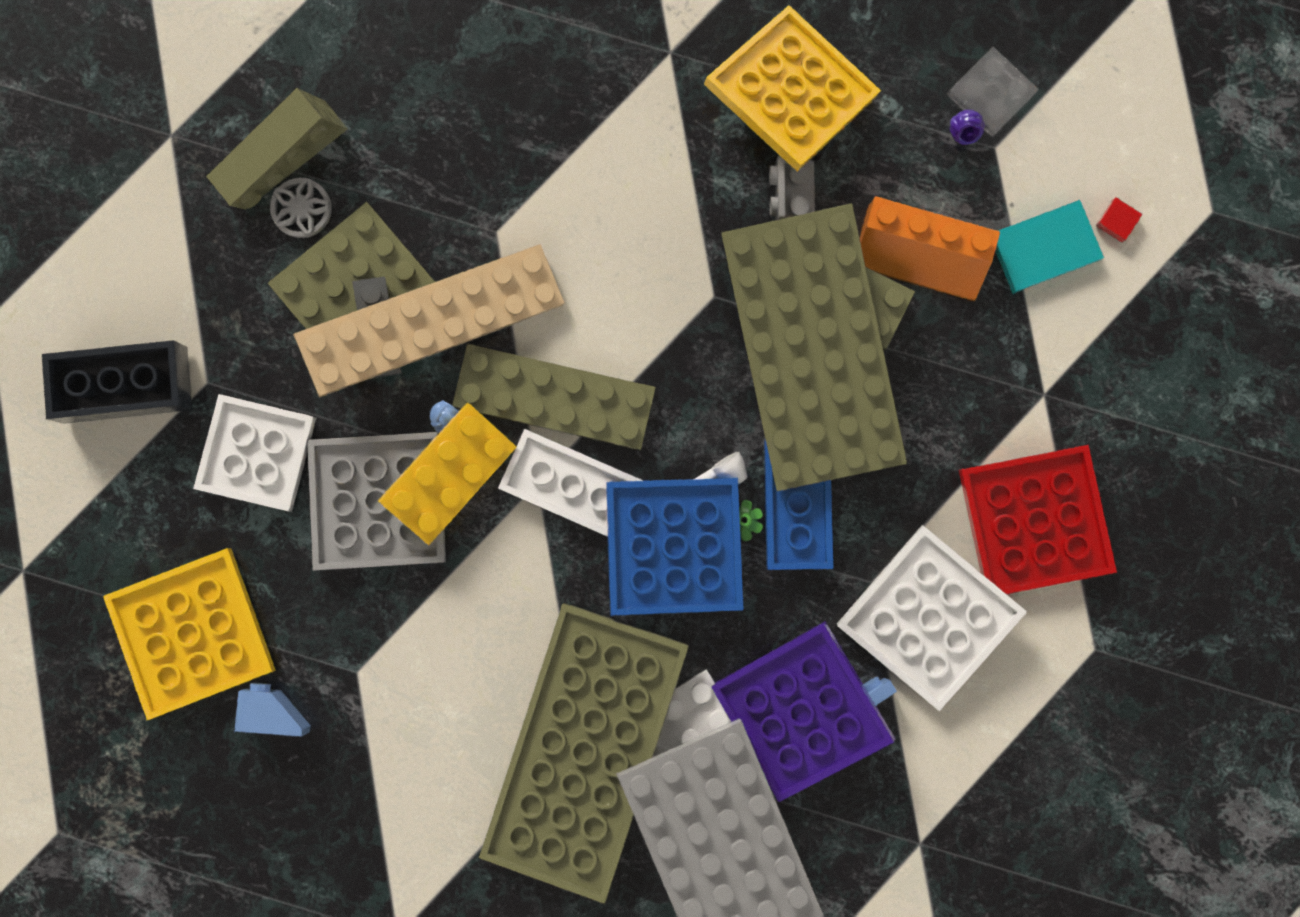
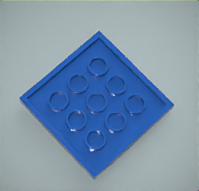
[606,478,743,615]

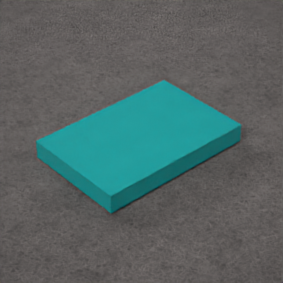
[995,200,1104,294]

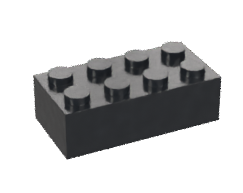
[41,340,192,424]

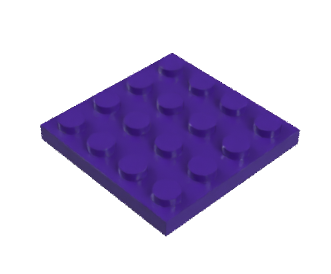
[711,622,895,802]

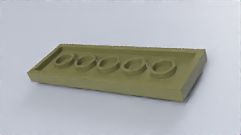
[452,344,655,451]

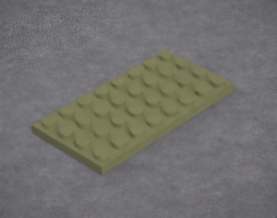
[721,203,907,491]
[479,603,689,904]

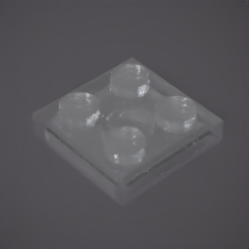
[947,47,1039,138]

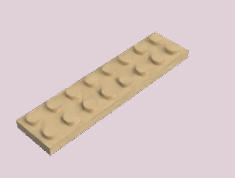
[294,244,565,397]

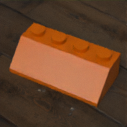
[859,196,1000,301]

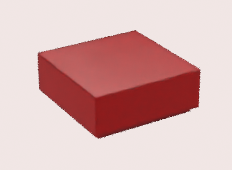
[1095,197,1143,243]

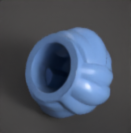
[430,400,459,433]

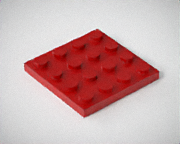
[959,445,1117,594]

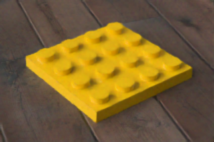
[704,6,881,172]
[103,548,276,720]

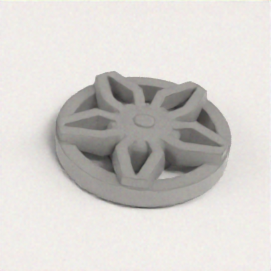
[270,178,332,238]

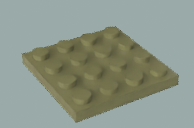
[268,202,435,329]

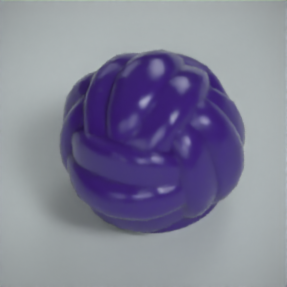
[950,110,985,145]

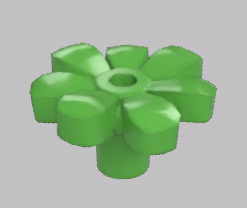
[739,500,763,542]

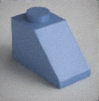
[235,683,310,736]

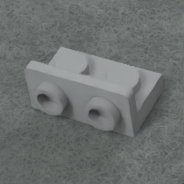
[769,156,815,220]

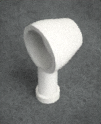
[695,452,747,484]

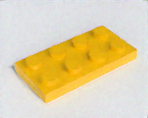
[378,403,516,545]

